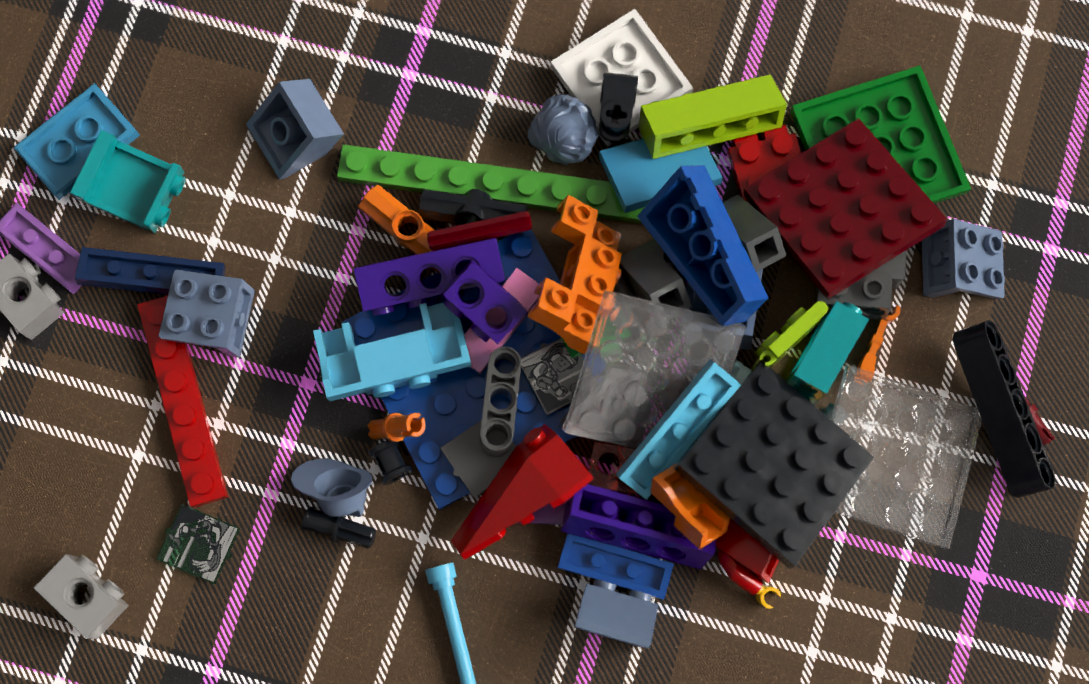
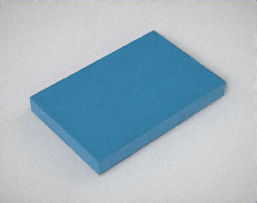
[13,83,140,200]
[599,139,723,213]

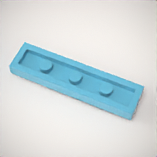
[616,359,741,500]

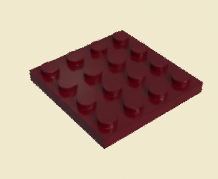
[744,118,947,299]

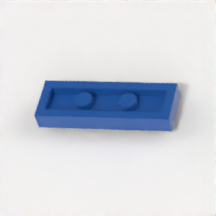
[558,533,674,600]

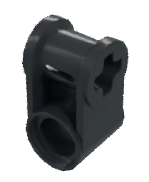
[599,72,638,143]

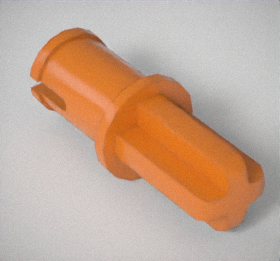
[368,413,426,442]

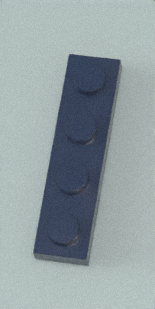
[75,247,226,295]

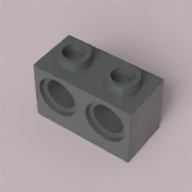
[815,272,893,320]

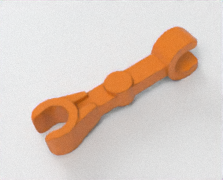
[853,305,900,385]

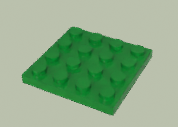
[790,65,971,204]

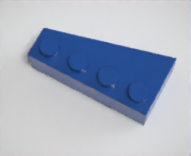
[637,165,768,326]

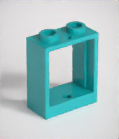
[786,301,869,405]

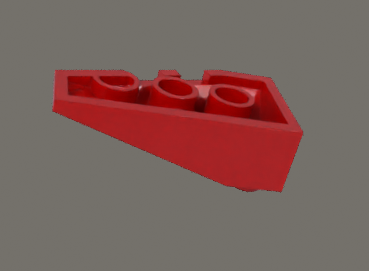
[450,424,594,560]

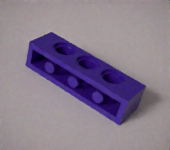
[354,238,505,316]
[561,484,717,569]

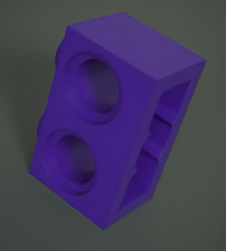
[443,259,528,344]

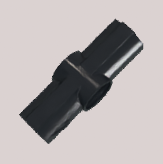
[419,189,528,235]

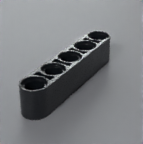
[953,320,1056,498]

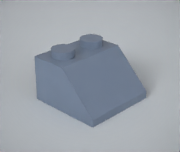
[246,79,344,180]
[574,579,659,649]

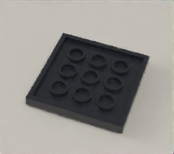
[673,361,874,569]

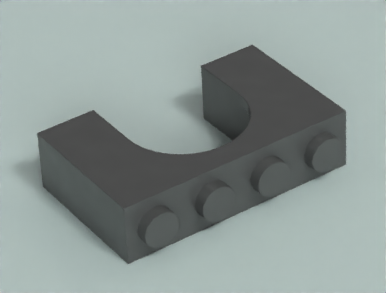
[619,195,786,323]

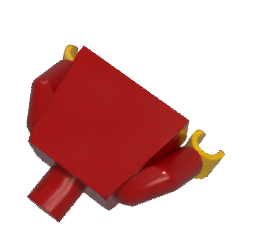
[715,518,781,609]

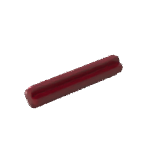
[427,211,532,251]

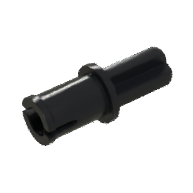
[302,506,376,549]

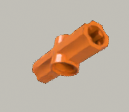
[358,184,440,273]

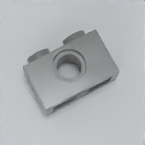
[0,254,65,340]
[34,554,129,639]

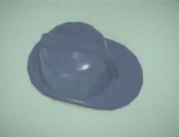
[291,458,372,517]

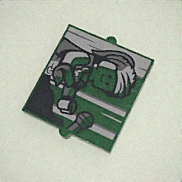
[156,504,241,584]

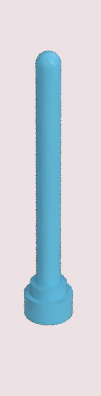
[425,563,476,684]

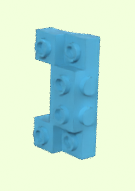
[313,303,472,401]

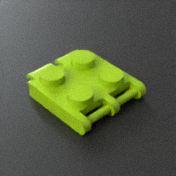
[751,301,828,370]

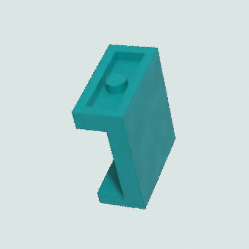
[70,130,186,234]

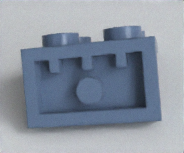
[922,219,1005,299]
[159,270,255,358]

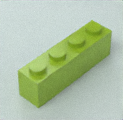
[639,74,787,159]

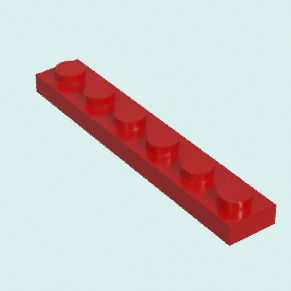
[137,295,228,508]

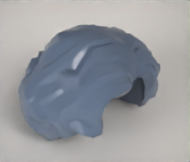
[527,94,598,165]

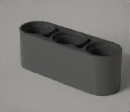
[480,346,521,457]

